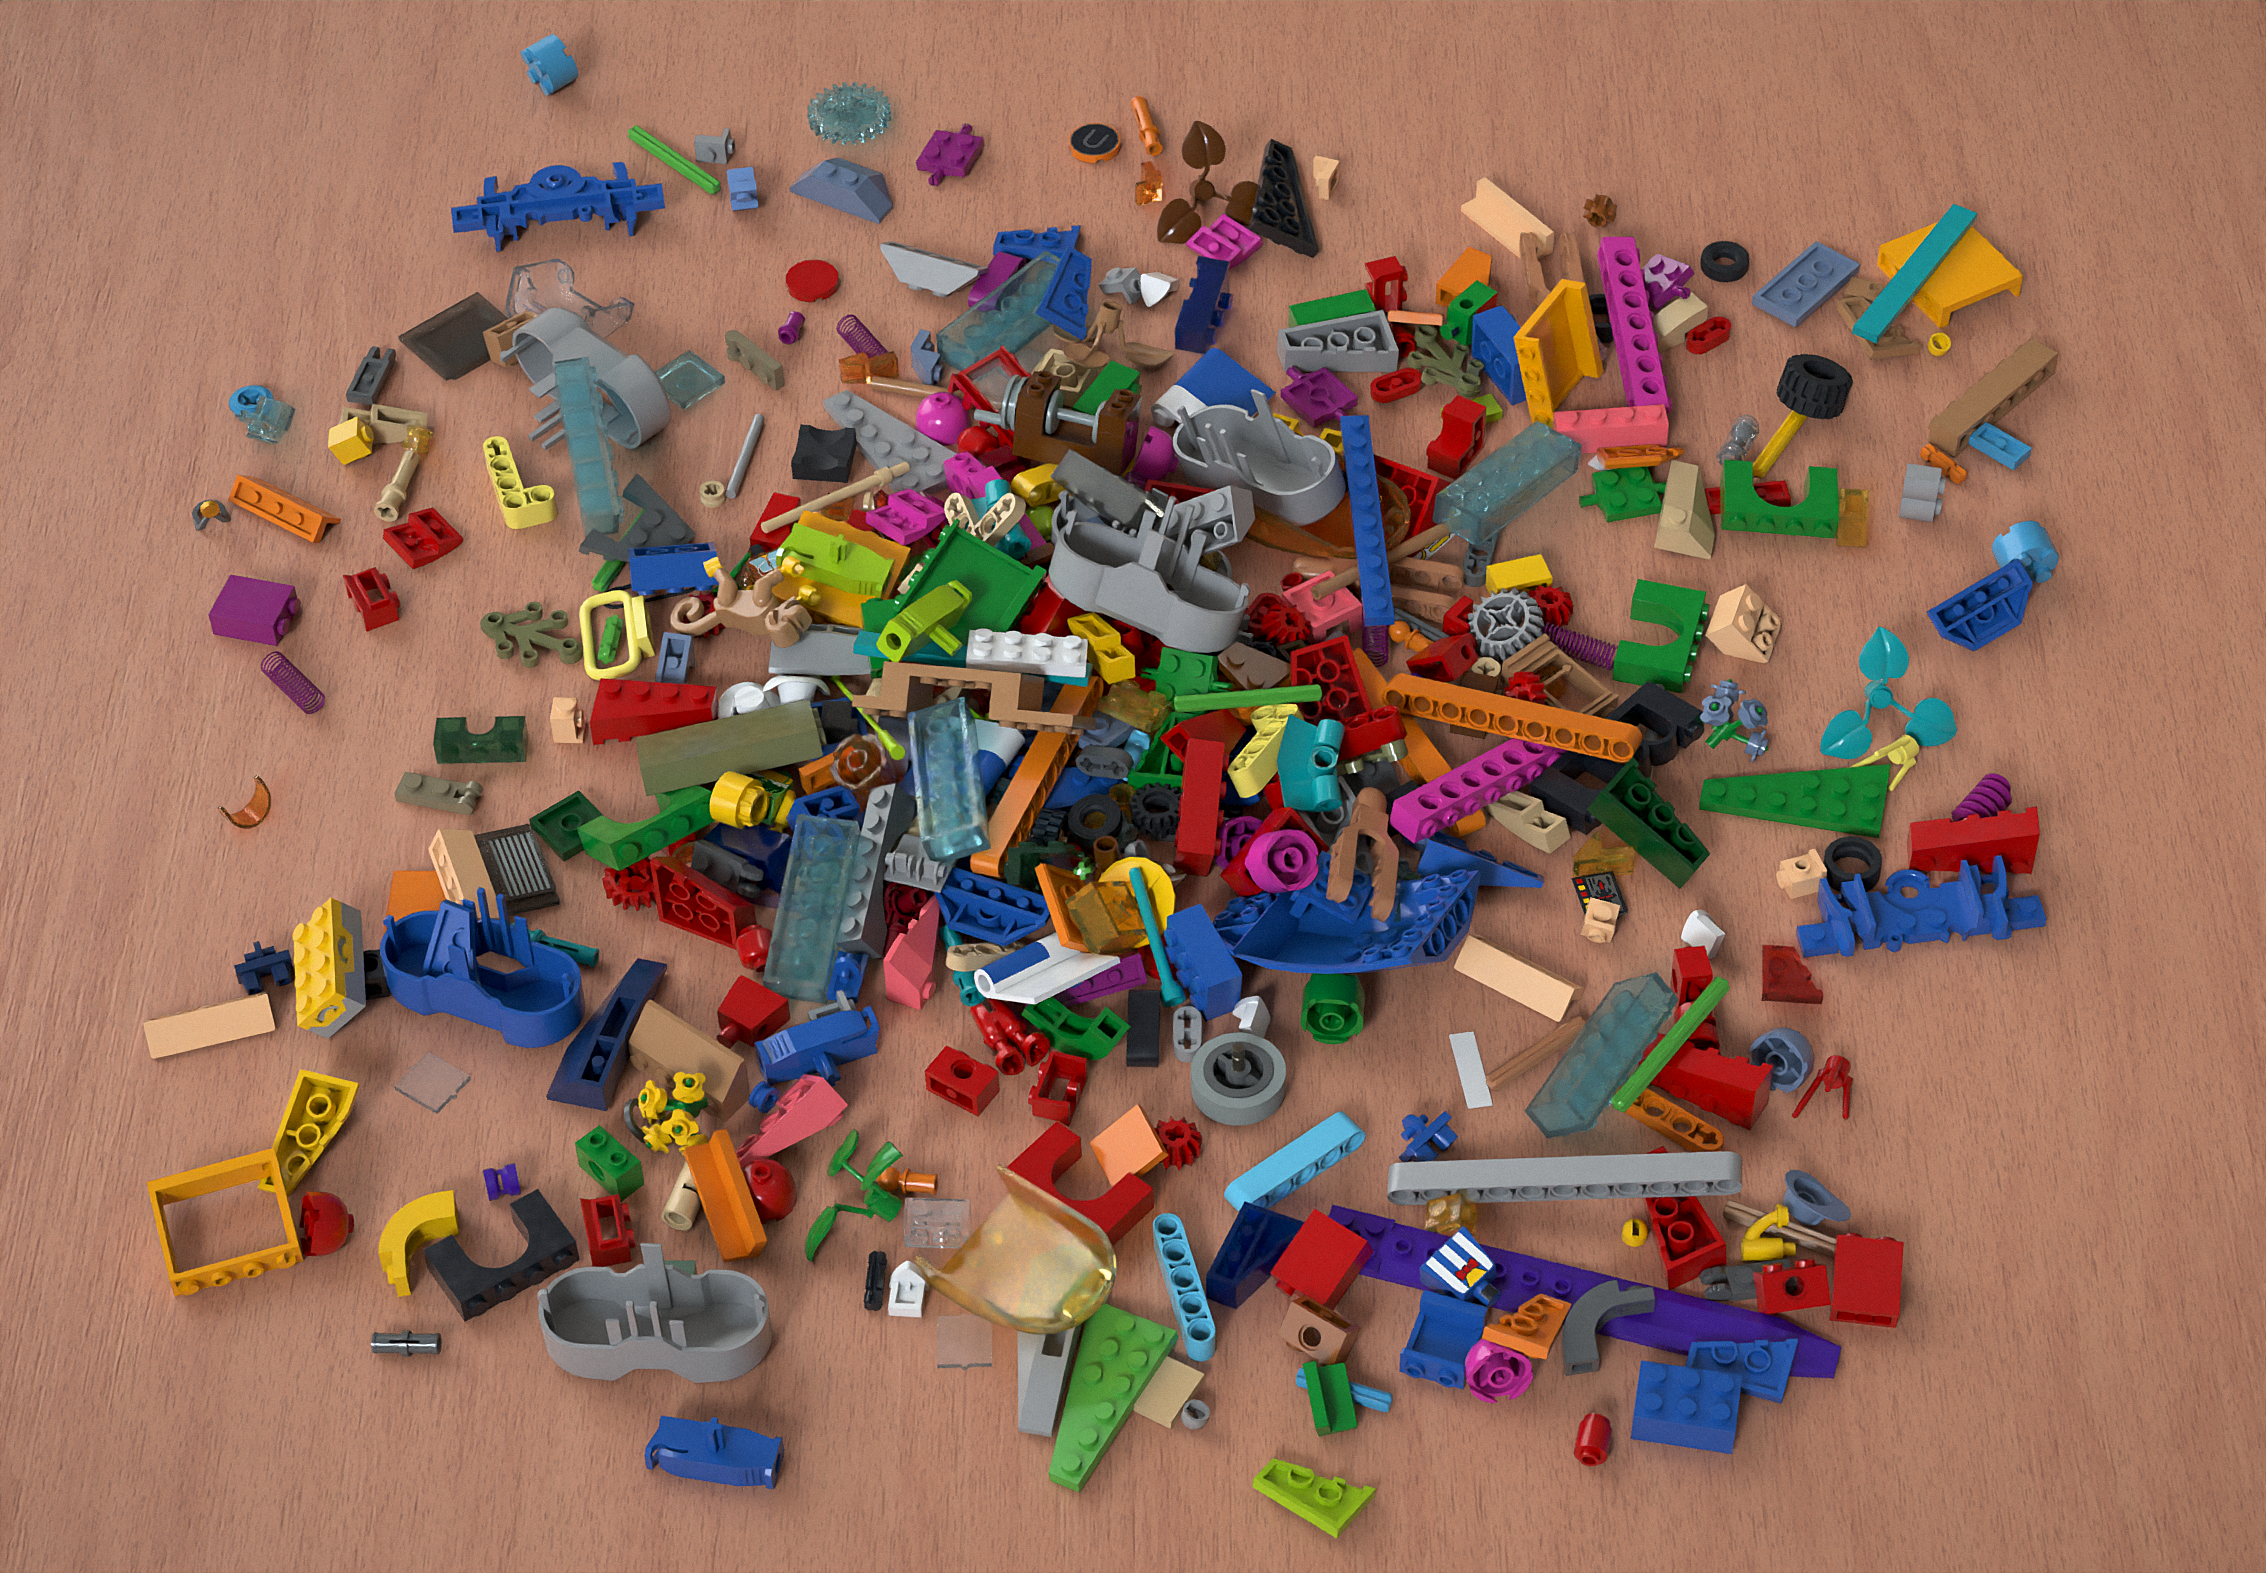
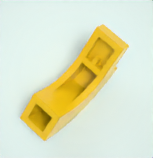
[378,1190,460,1297]

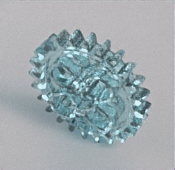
[807,82,891,145]

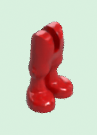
[970,998,1050,1075]

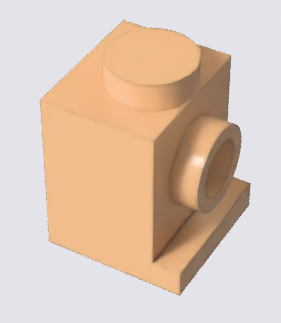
[550,697,587,743]
[1776,849,1827,899]

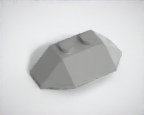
[880,241,989,297]

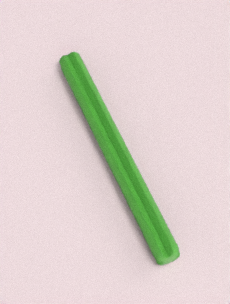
[1611,976,1730,1113]

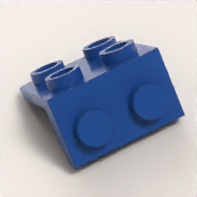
[1289,851,1372,924]

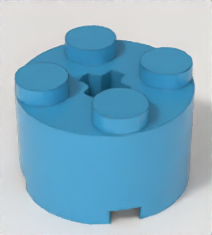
[520,34,578,96]
[1991,521,2059,583]

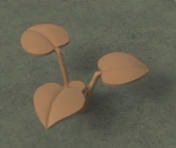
[1052,300,1174,369]

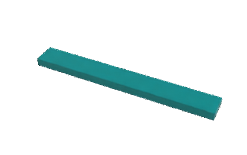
[1852,204,1978,344]
[853,631,1093,687]

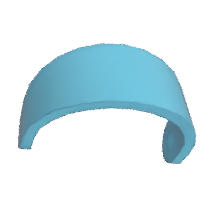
[1123,729,1151,782]

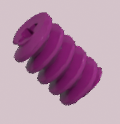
[1951,773,2012,822]

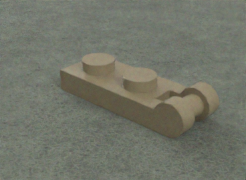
[725,330,785,391]
[394,772,483,815]

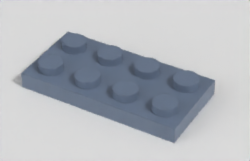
[1752,241,1860,328]
[1041,681,1140,749]

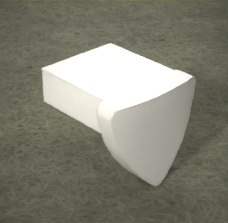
[1141,272,1180,307]
[1681,910,1725,959]
[1232,996,1271,1038]
[888,1261,930,1318]

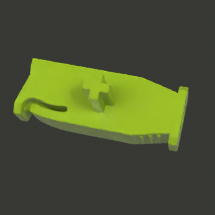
[776,523,895,598]
[876,580,972,662]

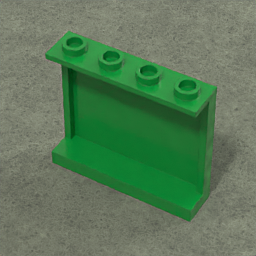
[892,518,1047,646]

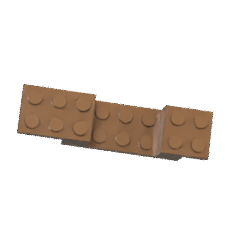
[852,661,1096,735]

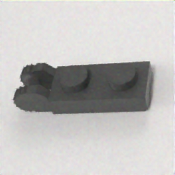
[346,346,396,405]
[691,839,764,898]
[1699,1259,1797,1302]

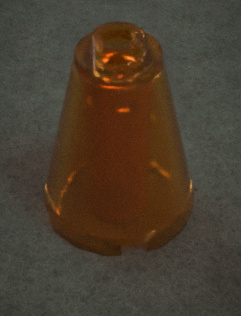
[830,733,900,798]

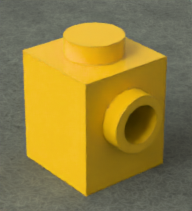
[328,416,374,465]

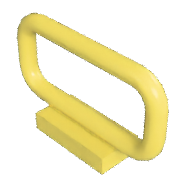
[579,590,655,681]

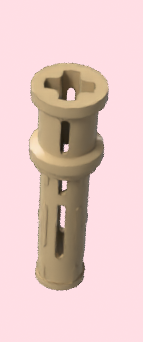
[374,450,421,522]

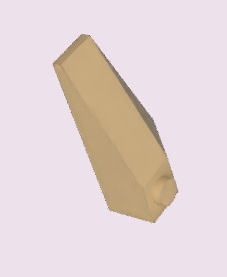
[1654,460,1715,560]

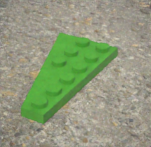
[1048,1298,1179,1493]

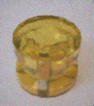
[401,424,434,454]

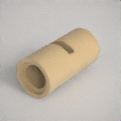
[661,1161,702,1231]

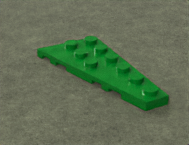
[1699,764,1891,838]

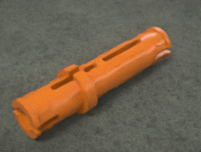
[1131,96,1162,156]

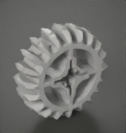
[1468,587,1545,662]

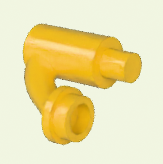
[1741,1204,1796,1261]

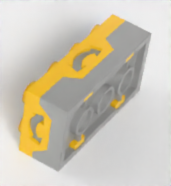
[293,898,366,1039]

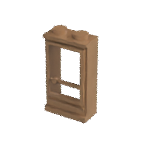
[1500,634,1619,719]

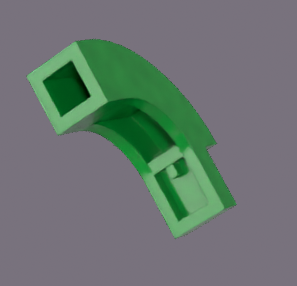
[1021,996,1131,1060]

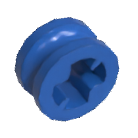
[749,1081,779,1113]

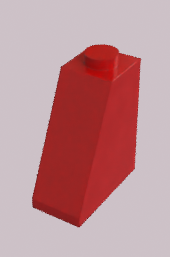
[1160,709,1246,763]

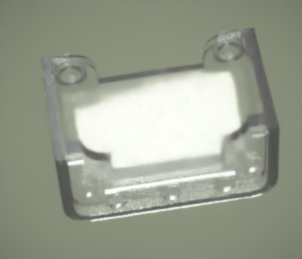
[505,259,635,339]

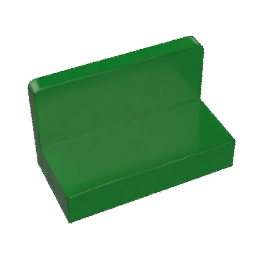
[1302,1361,1358,1437]

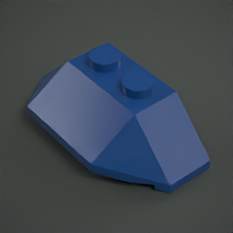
[1926,558,2033,652]
[933,867,1051,946]

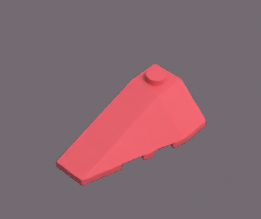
[883,894,943,1010]
[735,1074,848,1168]

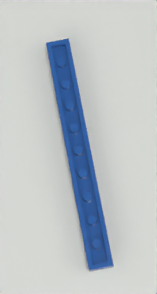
[1340,415,1394,626]

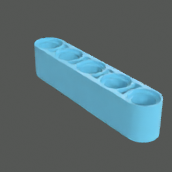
[1224,1111,1366,1220]
[1153,1213,1216,1362]

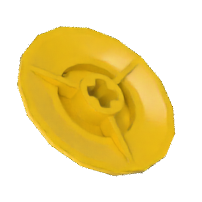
[1093,857,1176,948]

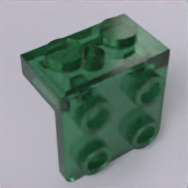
[1004,841,1084,890]

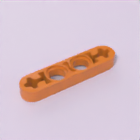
[1615,1080,1724,1152]

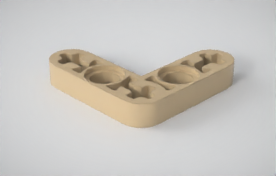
[944,493,1026,547]

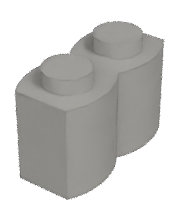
[1899,463,1946,523]

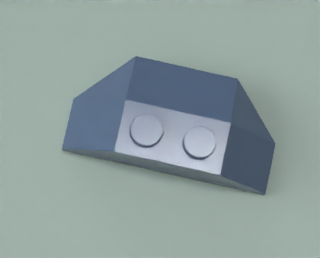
[790,158,893,224]

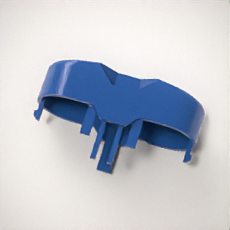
[380,887,586,1048]

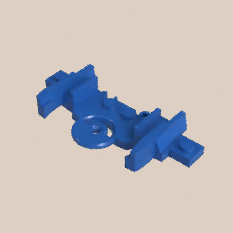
[451,162,665,252]

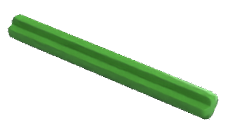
[628,125,721,195]
[1174,684,1322,713]

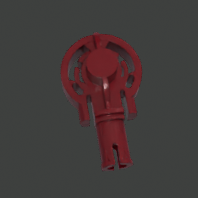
[878,882,929,960]

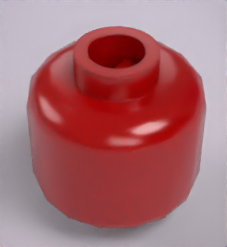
[957,426,998,460]
[735,924,780,972]

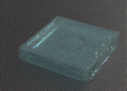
[655,350,725,410]

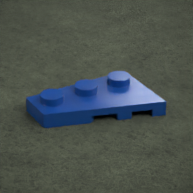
[993,225,1081,263]
[1035,246,1092,340]
[420,899,477,983]
[1685,1339,1798,1404]

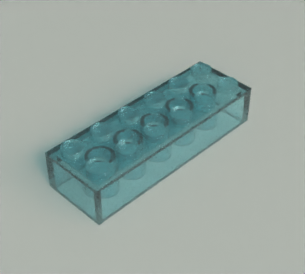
[936,250,1061,382]
[554,357,624,538]
[1432,421,1582,547]
[907,697,991,863]
[763,814,861,1004]
[1525,972,1679,1138]

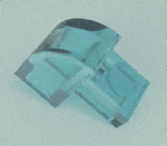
[238,396,295,445]

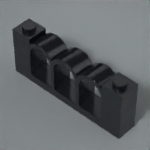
[1530,681,1705,836]

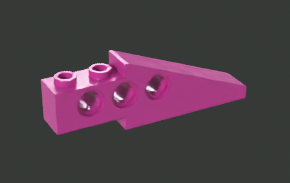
[943,451,1046,561]

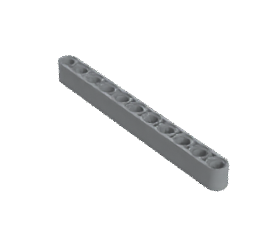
[1387,1151,1742,1205]

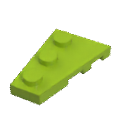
[1252,1458,1376,1539]

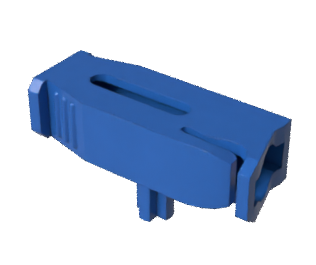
[755,1006,880,1087]
[644,1415,784,1489]

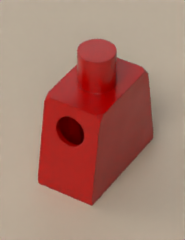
[1406,633,1478,683]
[717,975,791,1049]

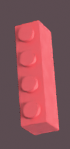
[1552,404,1669,455]

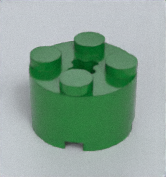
[1300,973,1365,1044]

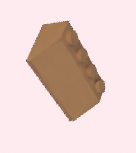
[628,999,750,1122]

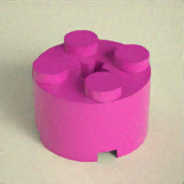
[1245,829,1319,894]

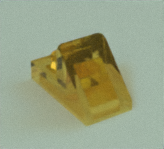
[1836,488,1869,548]
[1571,832,1635,878]

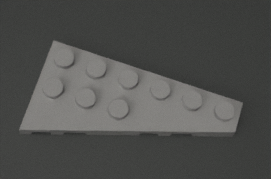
[823,390,956,495]

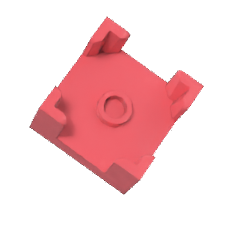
[1282,570,1362,646]

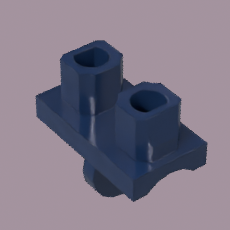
[234,941,293,995]

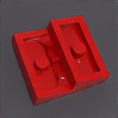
[383,507,463,569]

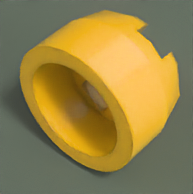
[1927,332,1951,357]
[1621,1218,1648,1247]

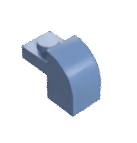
[727,167,759,211]

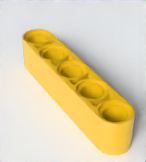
[1010,459,1134,507]

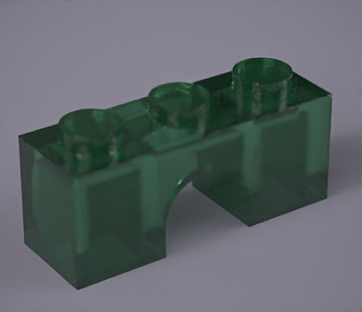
[433,716,528,764]

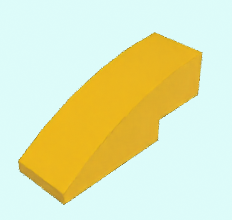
[1067,612,1135,684]

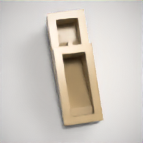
[1653,292,1708,354]
[339,404,428,444]
[1483,791,1571,854]

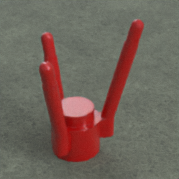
[1792,1055,1853,1119]

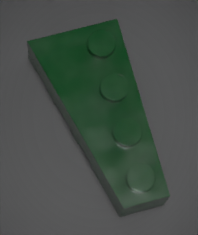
[1587,757,1710,889]

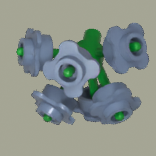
[1700,679,1769,762]

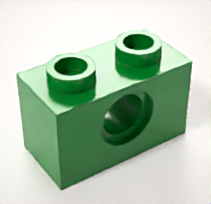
[575,1125,645,1202]

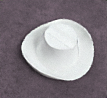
[763,676,830,705]
[718,682,781,719]

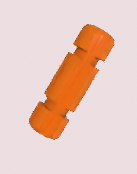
[1920,444,1968,485]

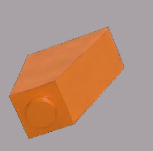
[1435,246,1492,308]

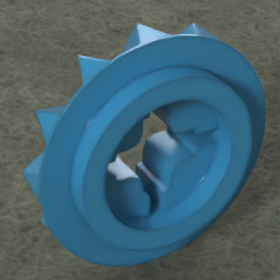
[229,385,273,420]

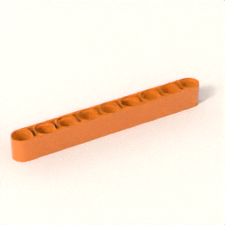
[1352,647,1486,838]
[1381,673,1643,762]
[970,675,1104,878]

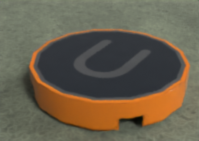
[1069,123,1120,163]

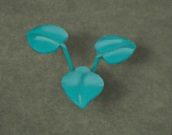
[1820,626,1957,759]

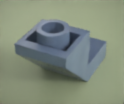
[910,329,945,386]

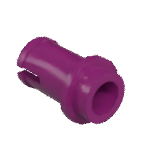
[778,311,805,344]

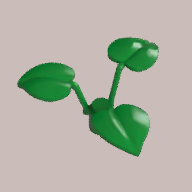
[805,1129,903,1262]

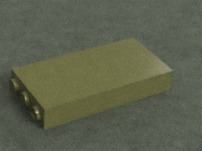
[635,699,827,796]

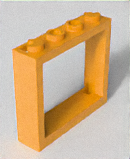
[146,1148,303,1296]

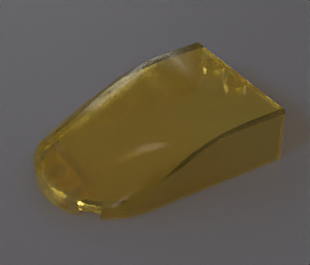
[914,1163,1117,1335]

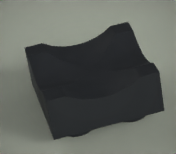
[791,424,857,483]

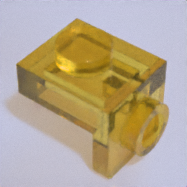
[1425,1193,1478,1236]

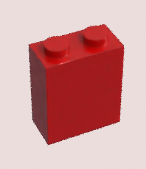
[1270,1208,1374,1311]
[1829,1233,1904,1328]

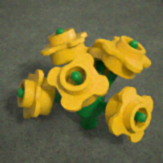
[639,1072,709,1156]

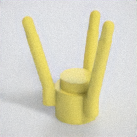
[1849,735,1919,791]

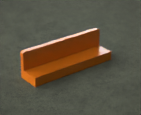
[228,474,341,543]
[684,1129,767,1263]

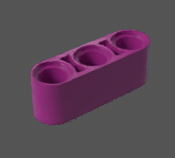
[968,251,1026,315]

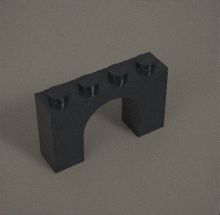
[423,1189,580,1322]

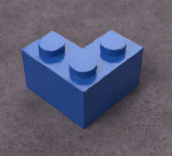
[786,784,860,863]

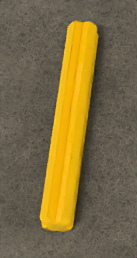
[1752,410,1807,478]

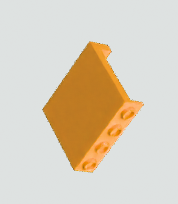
[1877,222,2023,328]
[1513,279,1604,430]
[772,510,911,628]

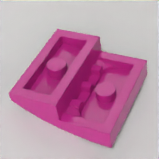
[1186,214,1263,271]
[866,488,946,546]

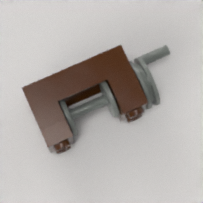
[974,371,1142,479]

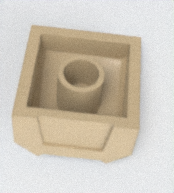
[1031,349,1103,407]

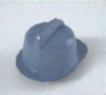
[1783,1170,1851,1226]

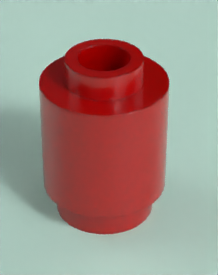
[1573,1413,1612,1467]

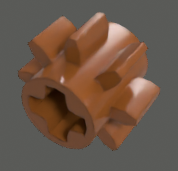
[1583,194,1617,228]

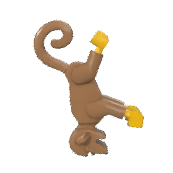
[670,556,821,648]

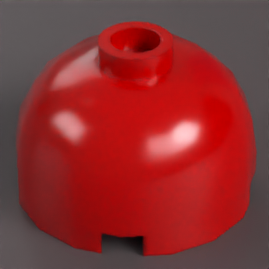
[741,1159,797,1224]
[299,1191,354,1257]

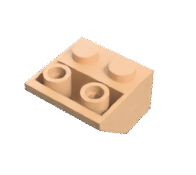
[1706,584,1782,664]

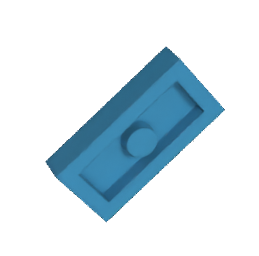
[1968,422,2032,470]

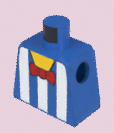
[1419,1226,1501,1308]

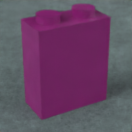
[208,574,300,646]

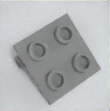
[883,834,961,893]

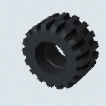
[1776,354,1853,419]

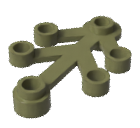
[1407,324,1484,397]
[480,602,582,668]
[1324,739,1409,776]

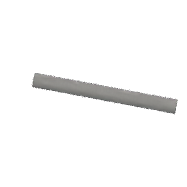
[725,414,765,499]

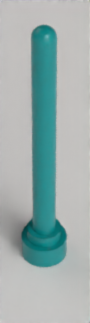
[1129,867,1186,1008]

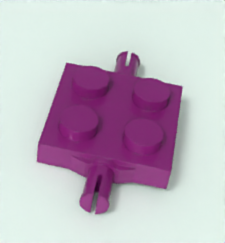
[916,123,985,186]
[1643,254,1695,310]
[1280,366,1358,428]

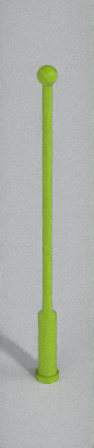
[829,675,905,760]

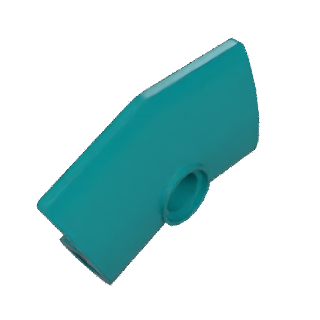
[960,479,1031,560]
[1277,714,1345,812]

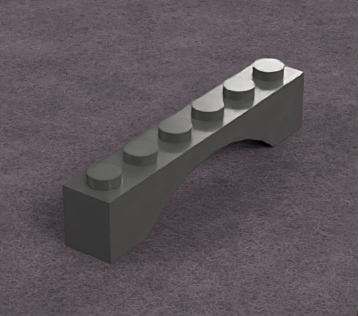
[836,783,916,960]

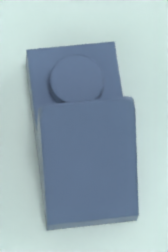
[655,632,695,684]

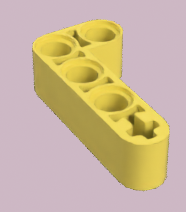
[483,436,558,529]
[1227,704,1305,798]

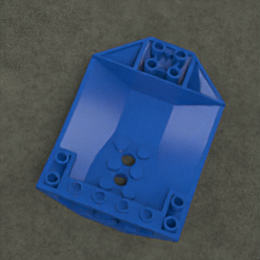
[1213,869,1481,974]

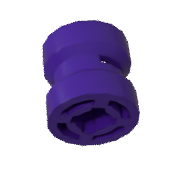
[483,1163,521,1201]

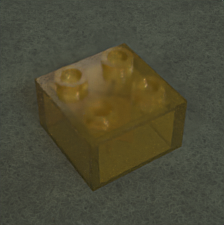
[1065,881,1148,955]

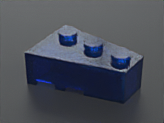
[1175,256,1233,354]
[703,822,802,904]
[1206,1201,1305,1309]

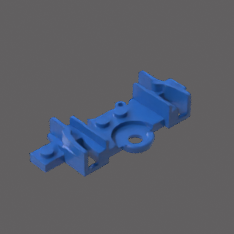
[1796,855,2046,958]

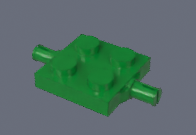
[1579,466,1667,523]
[1141,647,1233,715]

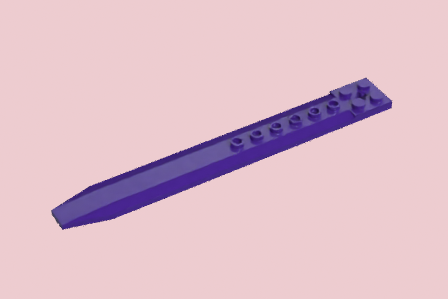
[1328,1205,1841,1378]

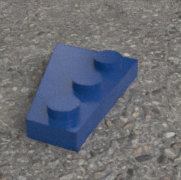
[1041,767,1125,813]

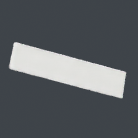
[1449,1032,1493,1109]

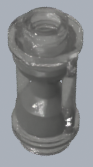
[1716,415,1759,466]

